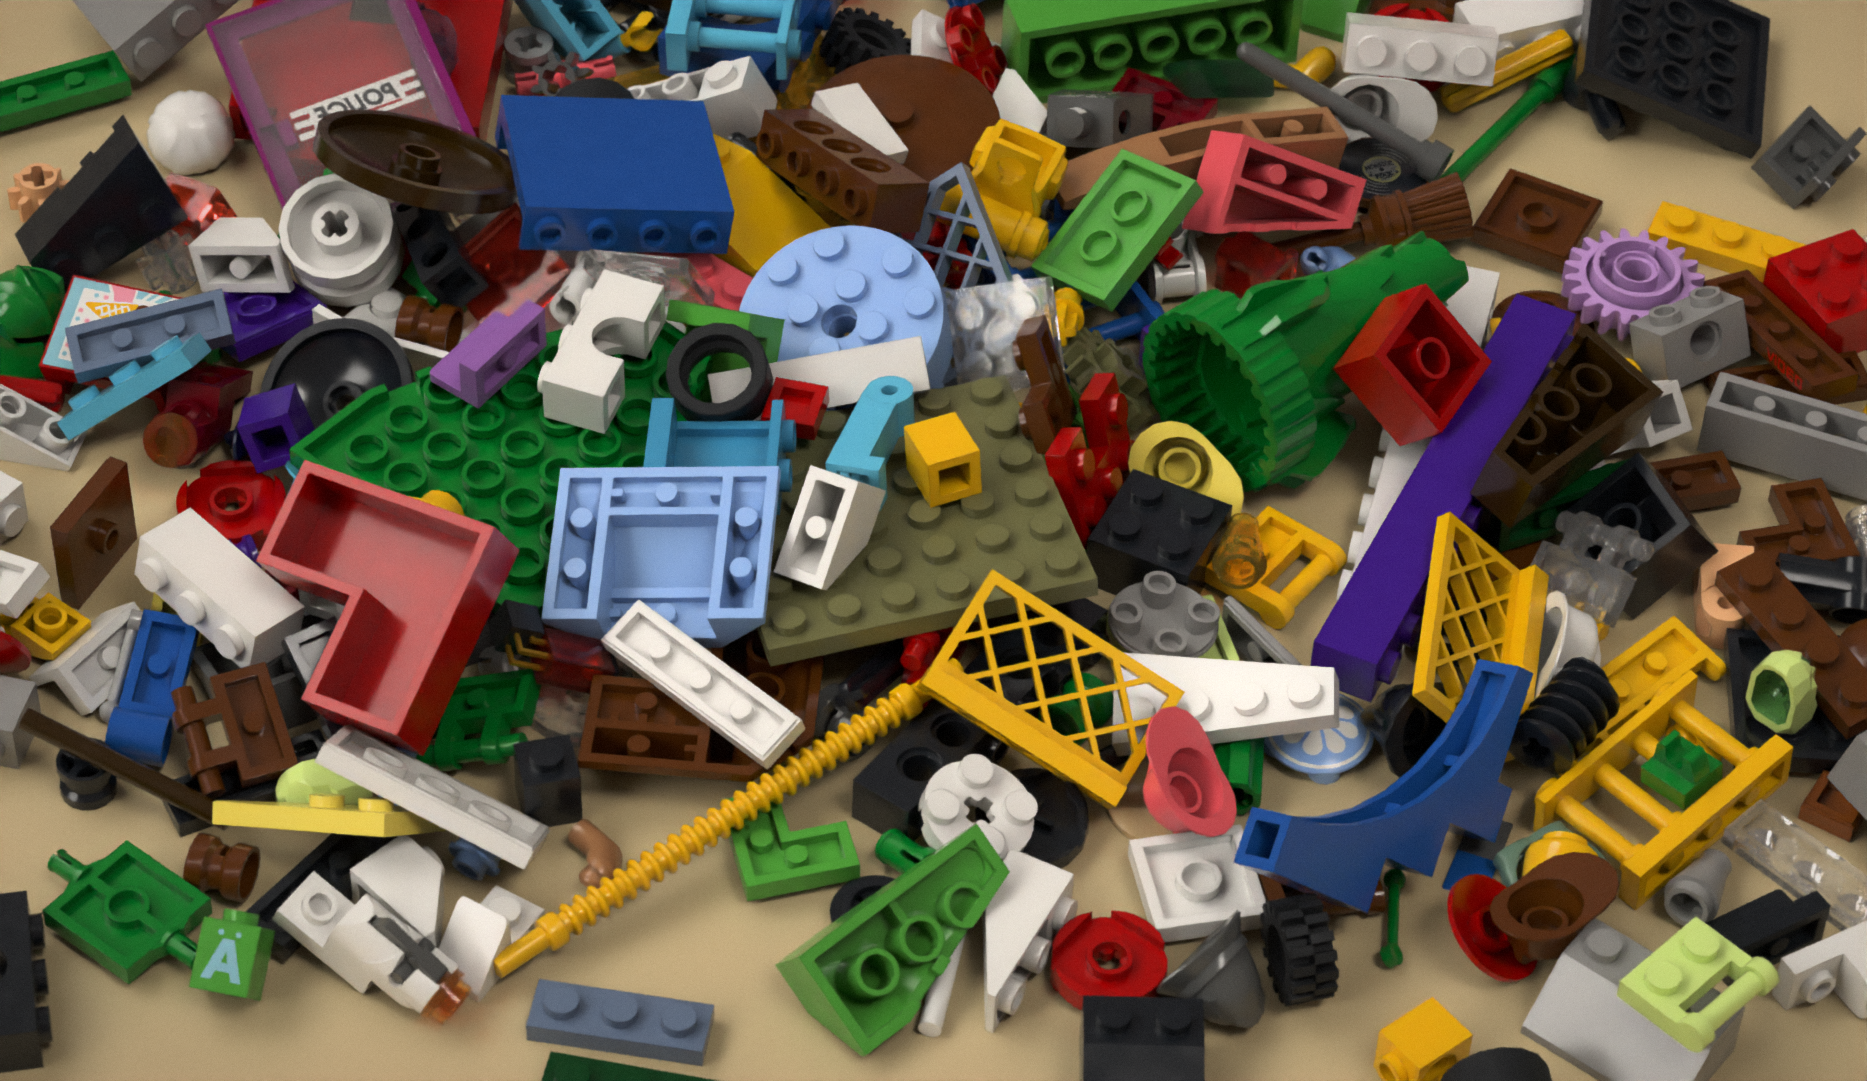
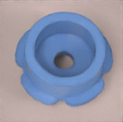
[448,837,501,881]

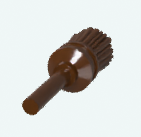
[1265,172,1474,264]

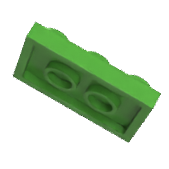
[1031,149,1204,312]

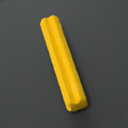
[1440,29,1574,113]

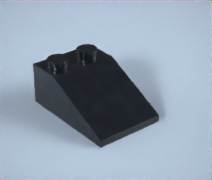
[1079,995,1205,1081]

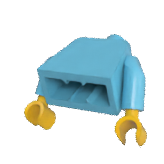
[514,0,663,62]

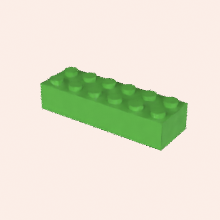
[1001,0,1303,104]

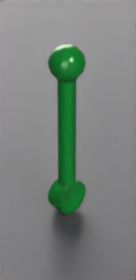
[1380,868,1406,968]

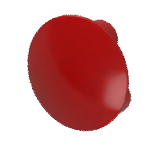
[945,3,1008,96]

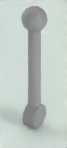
[99,609,143,723]

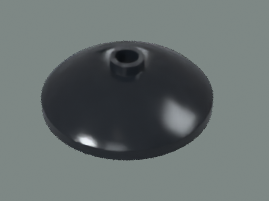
[260,318,415,429]

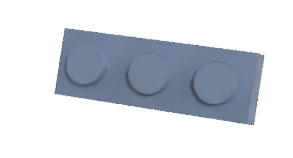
[65,288,236,383]
[526,979,714,1066]

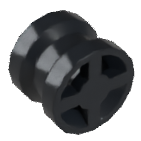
[56,737,118,811]

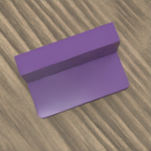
[430,299,547,409]

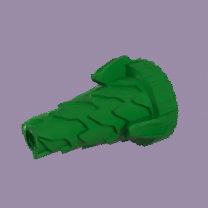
[1142,231,1469,492]

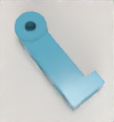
[825,376,915,511]

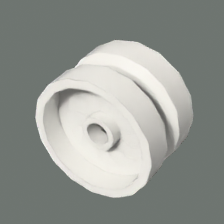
[278,173,405,308]

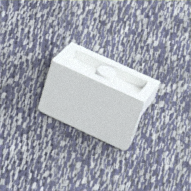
[29,601,141,716]

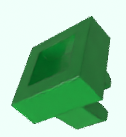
[1641,730,1723,810]

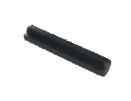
[835,638,905,713]

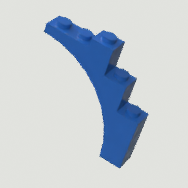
[1233,659,1534,913]

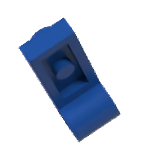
[105,609,199,767]

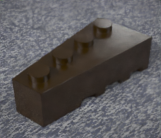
[1470,323,1663,528]

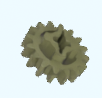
[1060,327,1158,432]

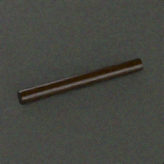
[19,708,229,831]

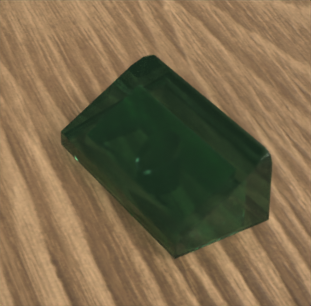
[1163,59,1274,98]

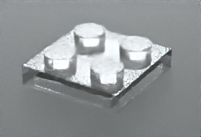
[945,276,1066,390]

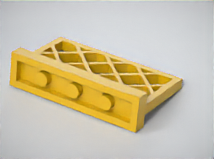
[1412,512,1549,763]
[916,569,1185,809]

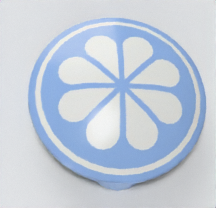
[1264,693,1374,785]

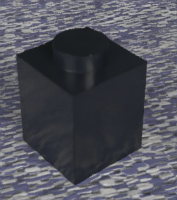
[513,734,582,827]

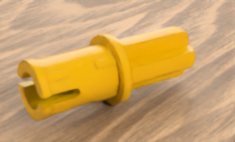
[1046,287,1085,347]

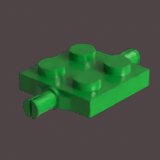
[42,840,213,984]

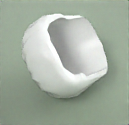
[147,90,236,175]

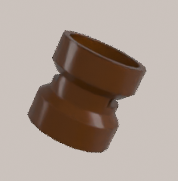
[395,295,464,352]
[183,833,261,903]

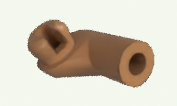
[568,819,623,888]

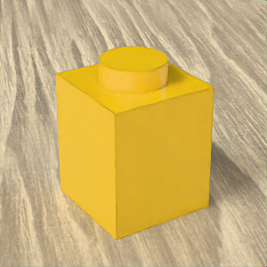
[903,412,982,508]

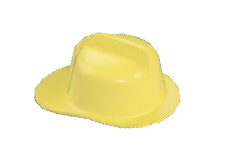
[1128,421,1244,528]

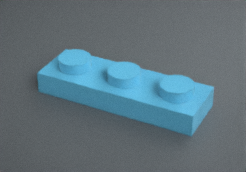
[57,333,212,440]

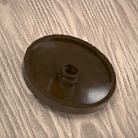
[313,109,518,214]

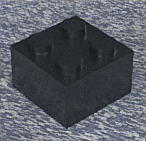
[1553,452,1718,619]
[1087,469,1232,595]

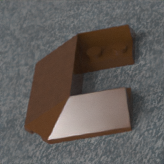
[578,629,825,783]

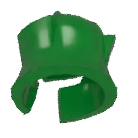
[0,265,65,378]

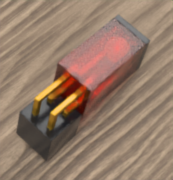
[488,599,620,694]

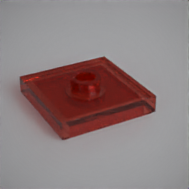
[465,202,572,324]

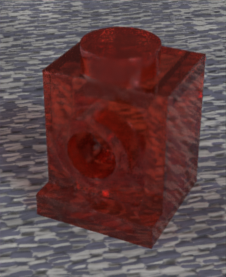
[161,172,238,245]
[1215,231,1299,299]

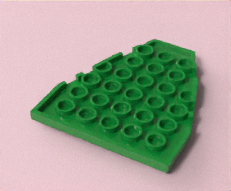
[289,321,713,621]

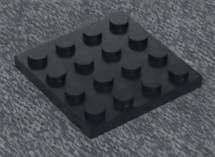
[1575,0,1770,159]

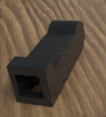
[393,204,490,308]

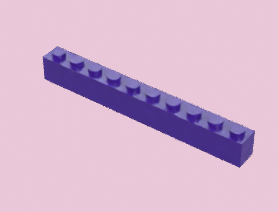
[1310,294,1576,702]

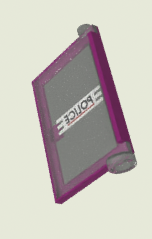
[205,0,476,224]

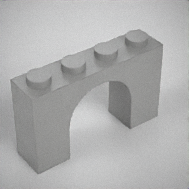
[72,0,239,82]

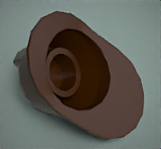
[1490,852,1619,965]

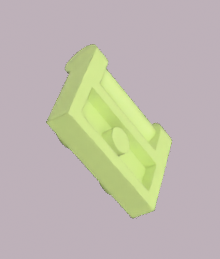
[1616,917,1779,1053]

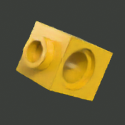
[1373,996,1473,1081]

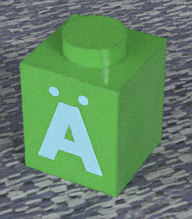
[189,908,275,1001]

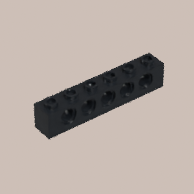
[852,598,1109,842]

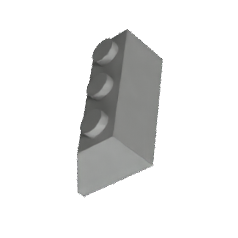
[1521,918,1745,1081]

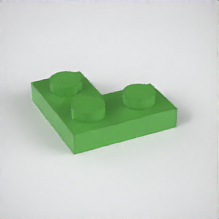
[727,797,860,902]

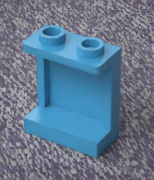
[643,398,797,515]

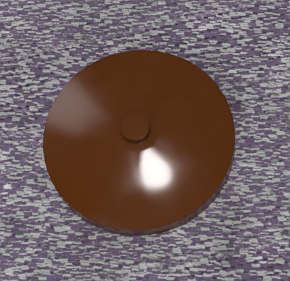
[806,55,1000,206]

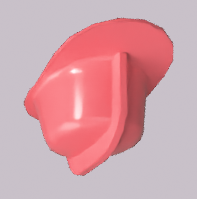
[1142,706,1237,838]

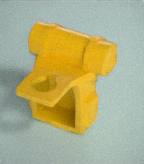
[936,118,1068,262]

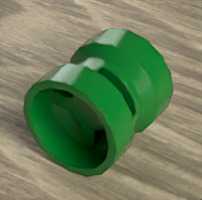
[1038,672,1114,747]

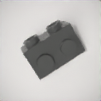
[1751,105,1867,209]

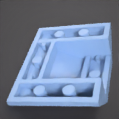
[541,466,781,648]

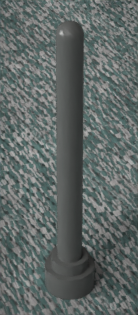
[1236,42,1454,182]

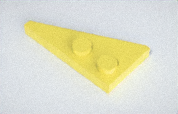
[212,794,445,837]

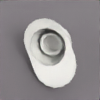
[1331,73,1438,143]
[1534,590,1601,699]

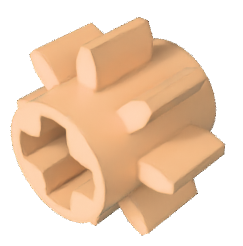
[7,163,70,223]

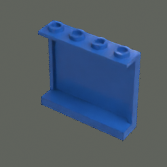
[495,95,734,254]

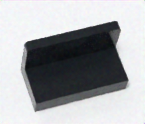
[1706,889,1831,987]

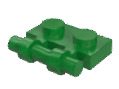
[416,669,542,772]

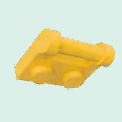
[1204,506,1347,629]

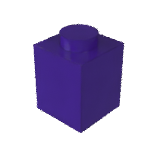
[237,383,315,473]

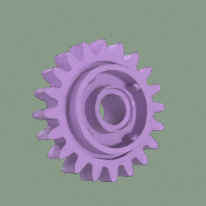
[1561,228,1705,341]

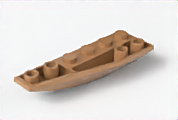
[1055,107,1349,210]

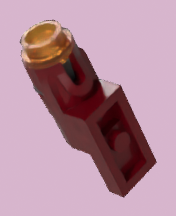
[143,362,253,469]

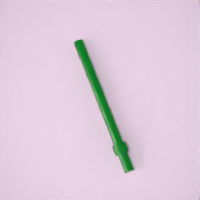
[1439,53,1576,182]

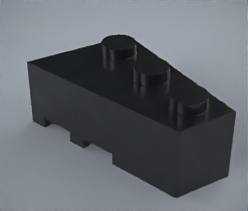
[15,115,188,294]

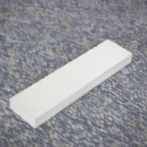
[708,336,931,421]
[601,599,806,770]

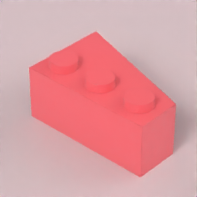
[1182,130,1366,234]

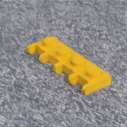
[1559,615,1727,776]

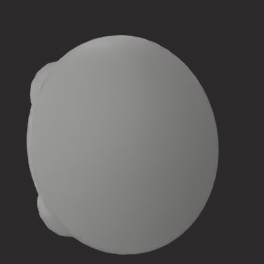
[1108,571,1220,658]

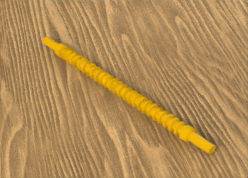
[493,658,965,978]

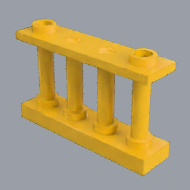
[1533,670,1793,911]

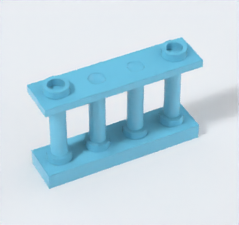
[665,0,802,80]

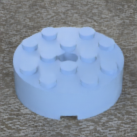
[739,225,957,411]

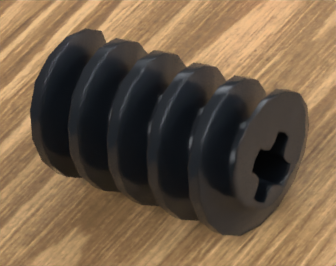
[1508,657,1620,774]

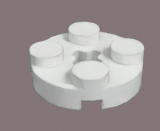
[919,754,1038,861]

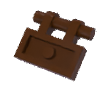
[171,662,298,799]

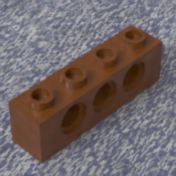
[755,109,930,233]

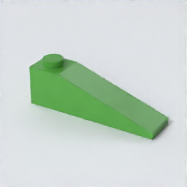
[775,823,1010,1056]

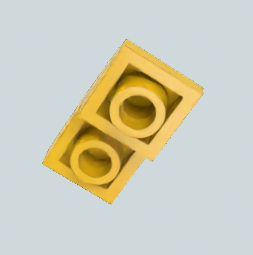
[0,592,91,661]

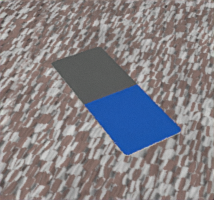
[1442,821,1513,891]

